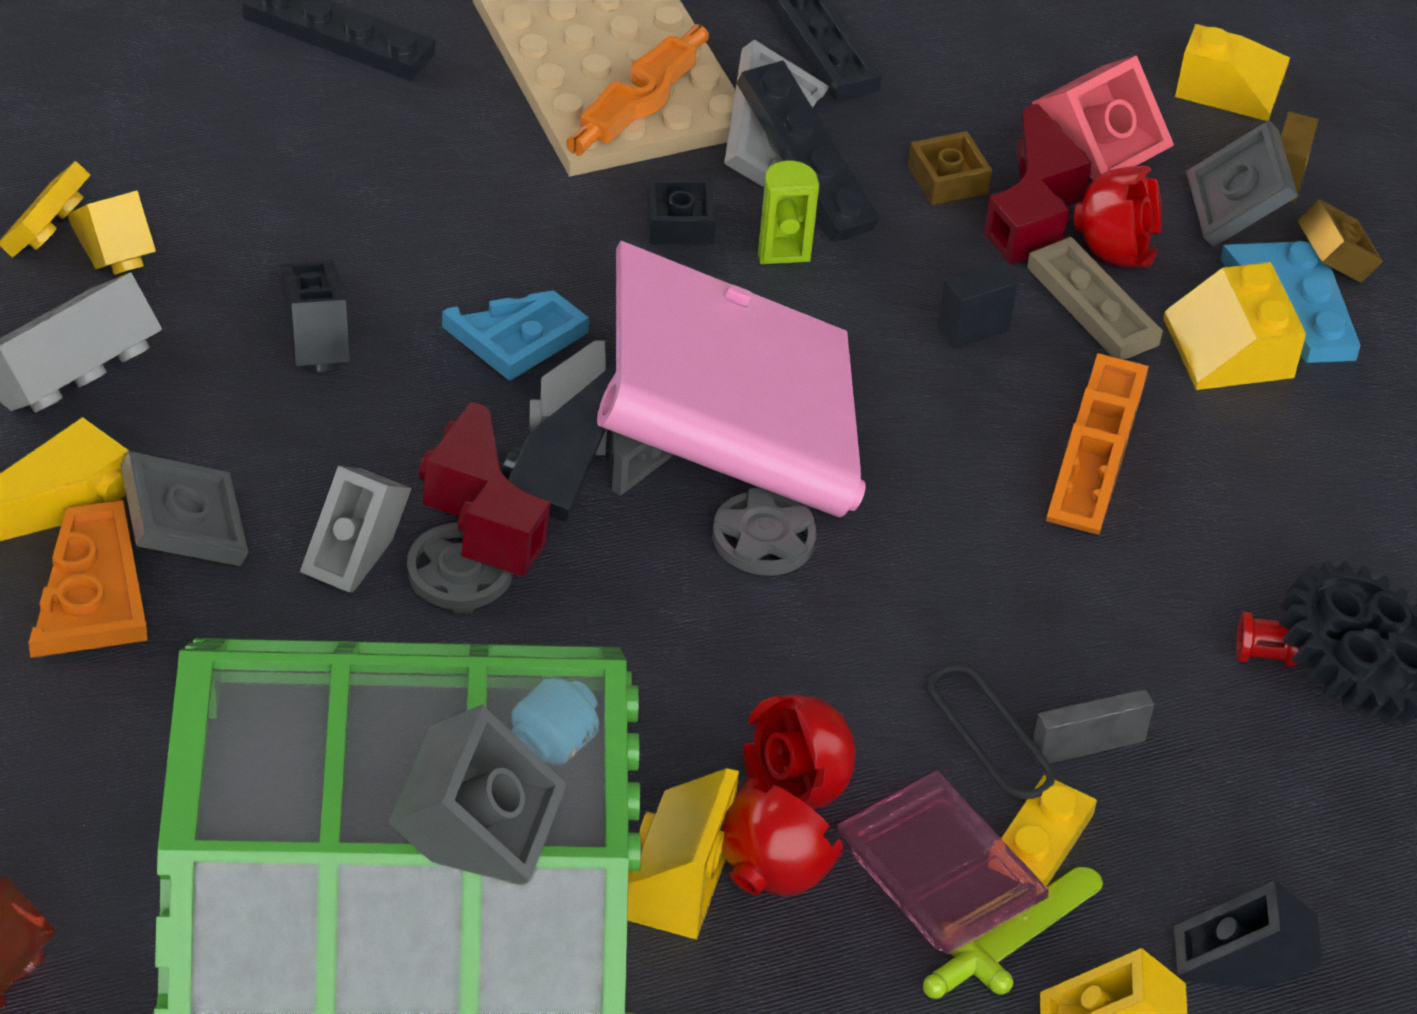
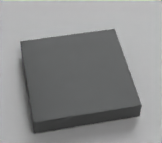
[1186,120,1298,247]
[120,451,249,566]

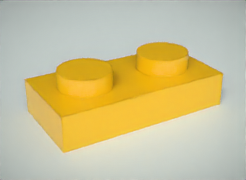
[0,161,90,258]
[988,774,1097,893]

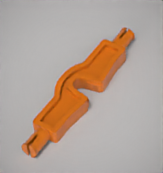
[566,24,709,156]

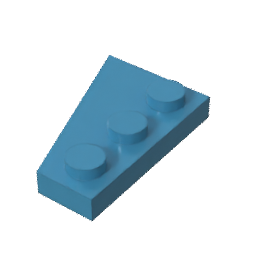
[1220,241,1361,363]

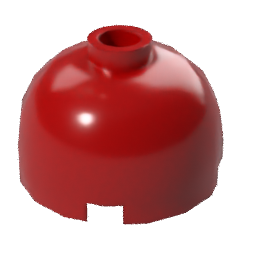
[1074,166,1162,268]
[743,694,856,810]
[720,778,843,896]

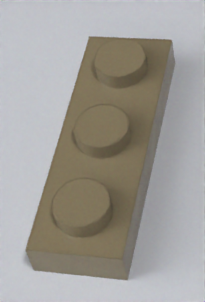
[1027,237,1163,360]

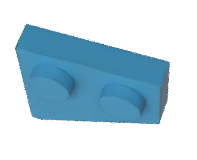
[442,290,589,381]

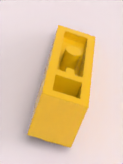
[0,417,129,541]

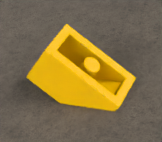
[67,191,156,275]
[1040,948,1188,1014]

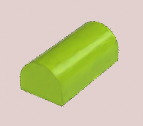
[758,161,819,264]

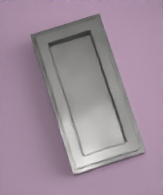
[1033,690,1154,766]

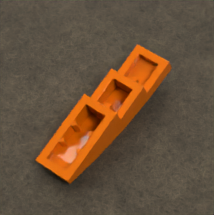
[1046,353,1149,535]

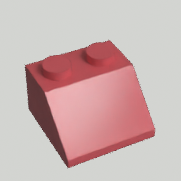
[1032,55,1174,180]

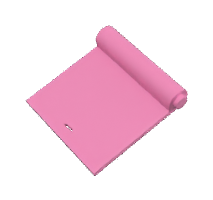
[597,241,866,518]

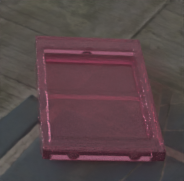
[838,770,1049,955]

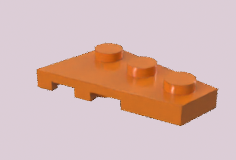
[28,500,148,658]

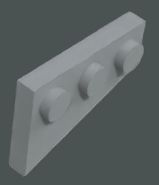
[724,40,829,187]

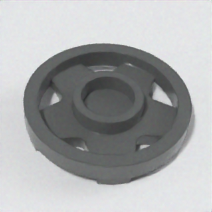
[712,488,817,576]
[407,523,513,613]

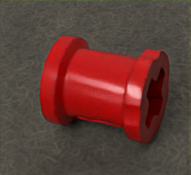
[1236,611,1299,667]

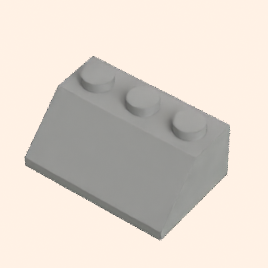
[0,273,163,413]

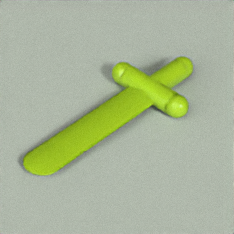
[923,867,1103,999]

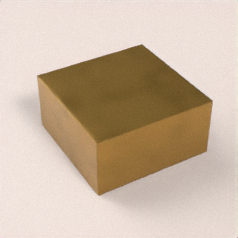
[1281,112,1319,204]
[907,131,992,205]
[1297,199,1383,283]

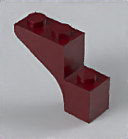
[984,103,1092,265]
[418,402,551,577]

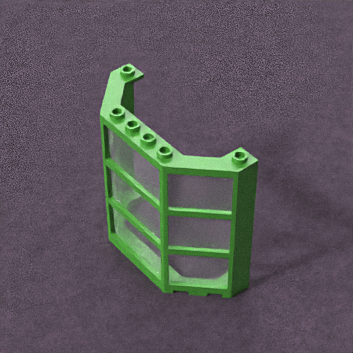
[154,638,641,1014]

